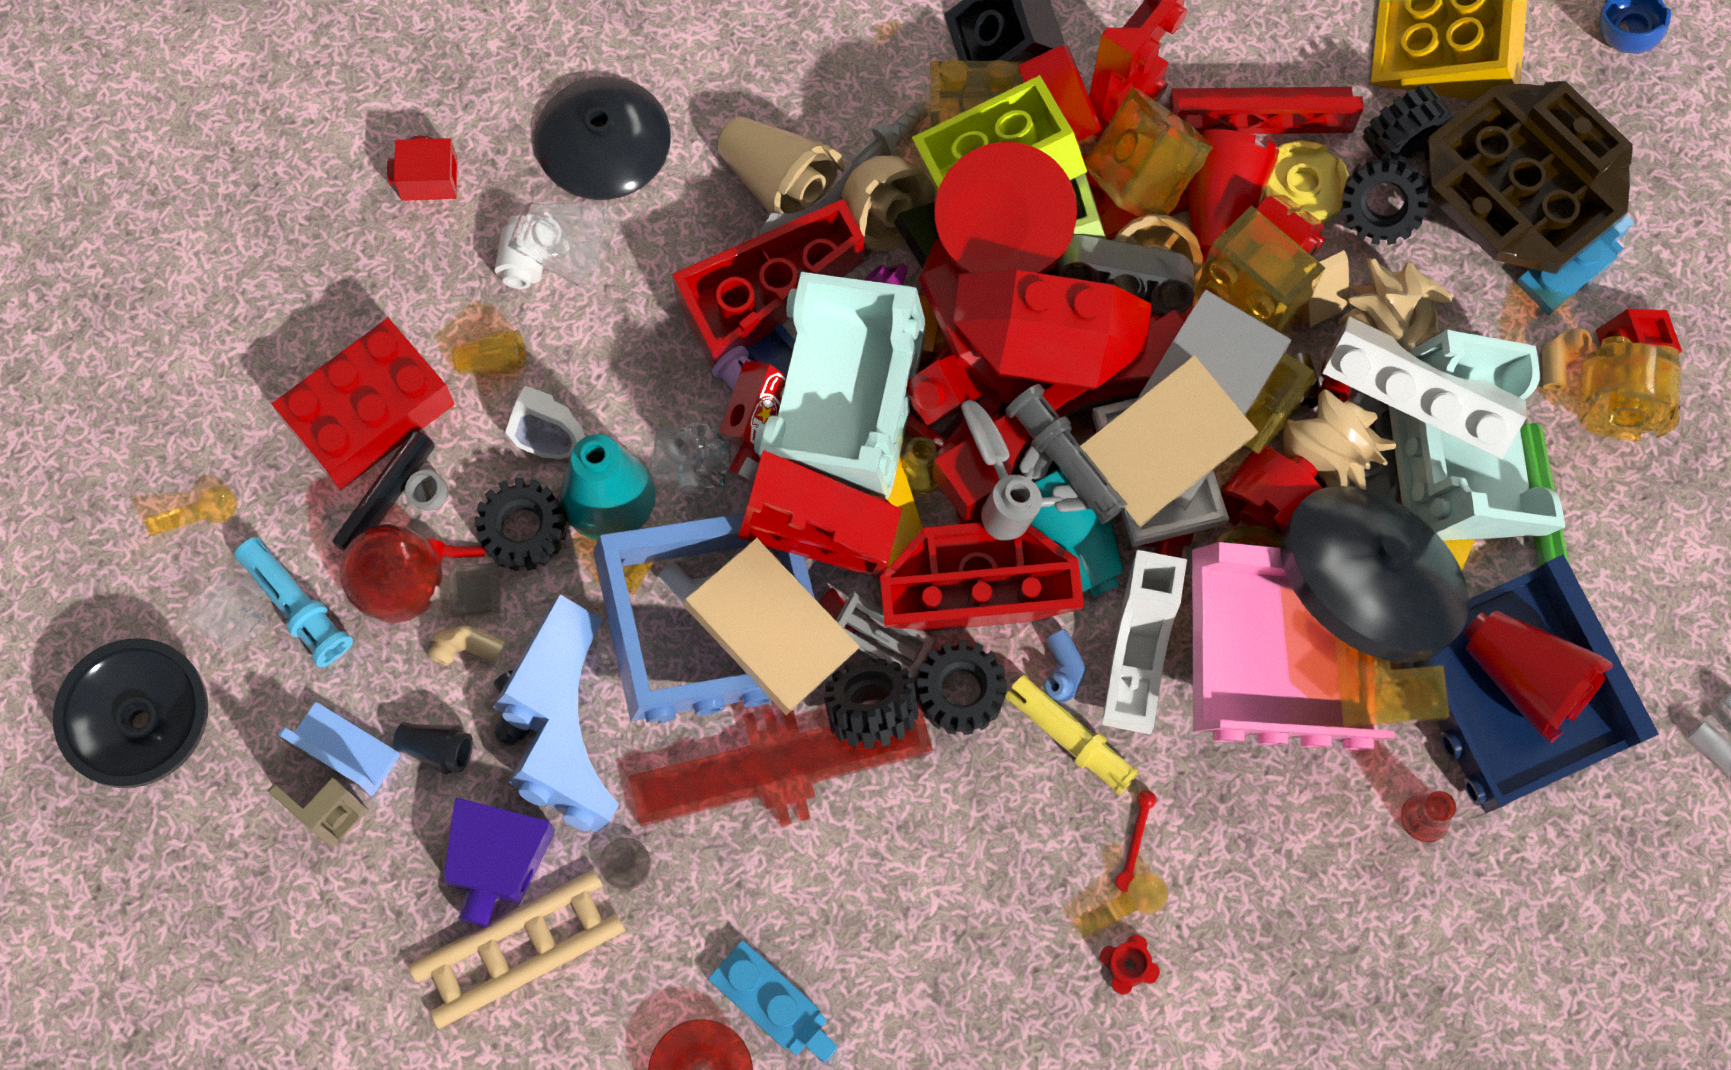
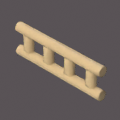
[408,868,625,1029]

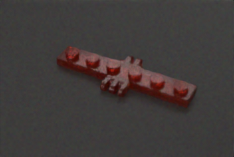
[628,703,933,827]

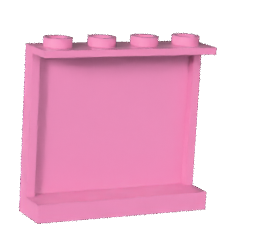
[1192,542,1395,750]

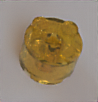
[1578,336,1681,442]

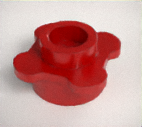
[1099,935,1160,995]

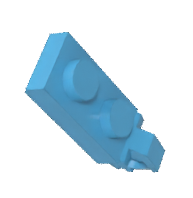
[1516,214,1635,316]
[708,940,838,1063]

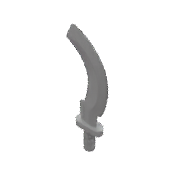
[757,102,928,236]

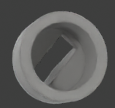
[405,470,448,511]

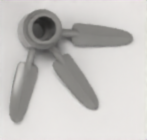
[961,400,1091,540]

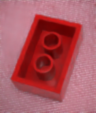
[271,317,455,491]

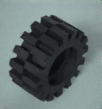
[1362,85,1453,160]
[1341,154,1429,245]
[475,478,567,571]
[916,640,1007,735]
[823,658,919,748]

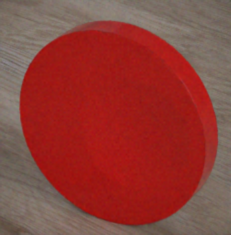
[934,142,1077,274]

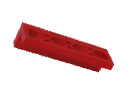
[1170,86,1364,135]

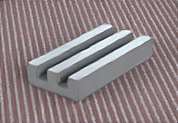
[835,590,937,683]

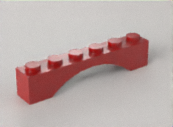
[933,309,1185,523]

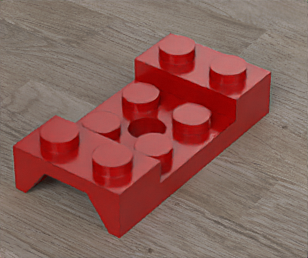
[1089,0,1188,145]

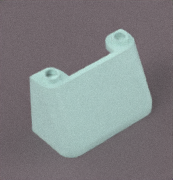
[754,272,925,499]
[1389,330,1565,541]

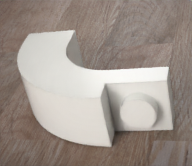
[1101,550,1187,735]

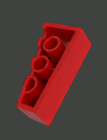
[672,199,864,369]

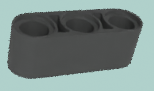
[1057,235,1195,315]

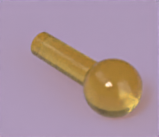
[143,486,237,537]
[1075,873,1169,937]

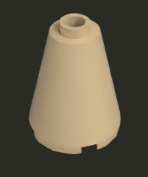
[718,117,845,214]

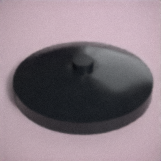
[1280,486,1469,663]

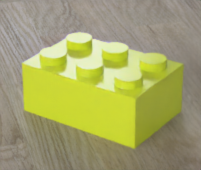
[912,75,1087,192]

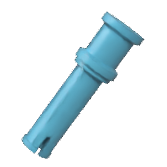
[234,537,353,668]

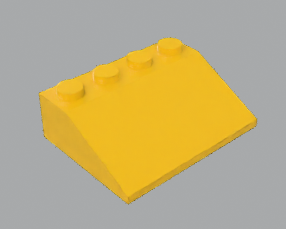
[1371,0,1527,100]

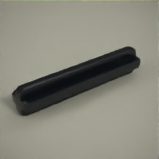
[333,431,435,556]

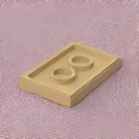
[1080,355,1258,528]
[682,538,860,715]

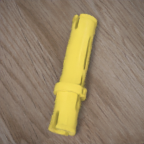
[1005,674,1140,796]

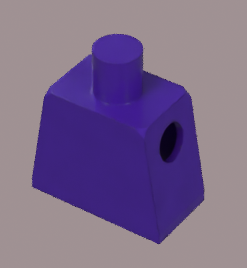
[444,797,555,927]

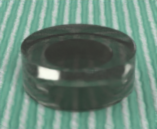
[599,838,651,890]

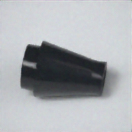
[393,722,473,775]

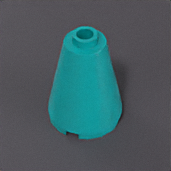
[559,434,656,541]
[1030,471,1124,598]

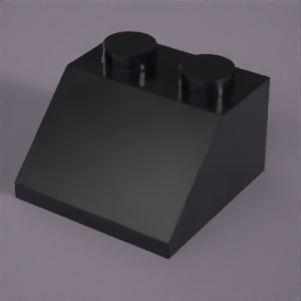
[944,0,1065,90]

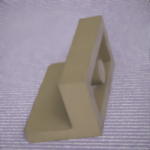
[267,777,368,848]

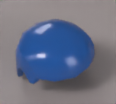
[1599,0,1671,54]

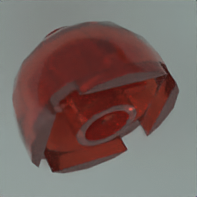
[339,524,443,624]

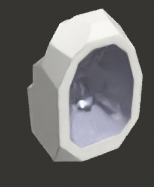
[505,386,585,459]

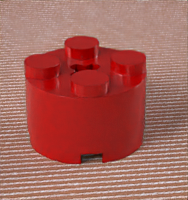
[1220,442,1323,548]

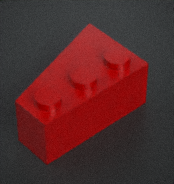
[737,450,902,578]

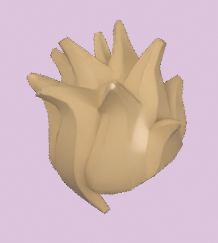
[1338,257,1453,352]
[1283,390,1396,490]

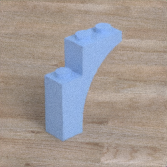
[493,595,619,832]

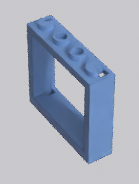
[593,513,833,724]

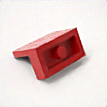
[1018,44,1101,142]

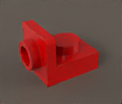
[1596,309,1683,371]

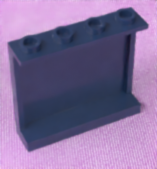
[1401,554,1659,813]

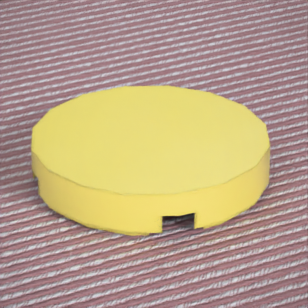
[1261,140,1349,223]

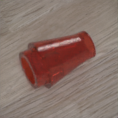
[1401,791,1456,843]

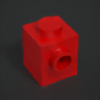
[387,135,458,201]
[906,354,991,426]

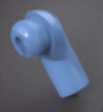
[1044,629,1086,702]

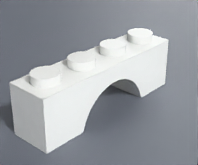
[1323,316,1527,459]

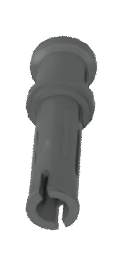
[1005,384,1128,524]

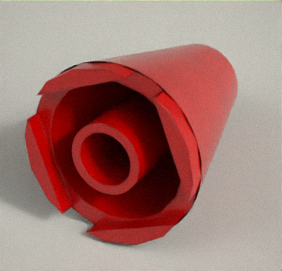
[1185,129,1279,265]
[1464,610,1614,743]

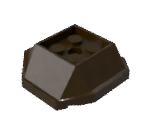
[1424,81,1633,274]

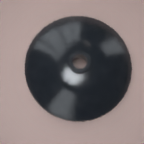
[534,77,671,200]
[53,638,208,788]

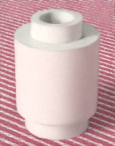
[494,215,547,289]

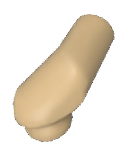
[428,625,504,666]

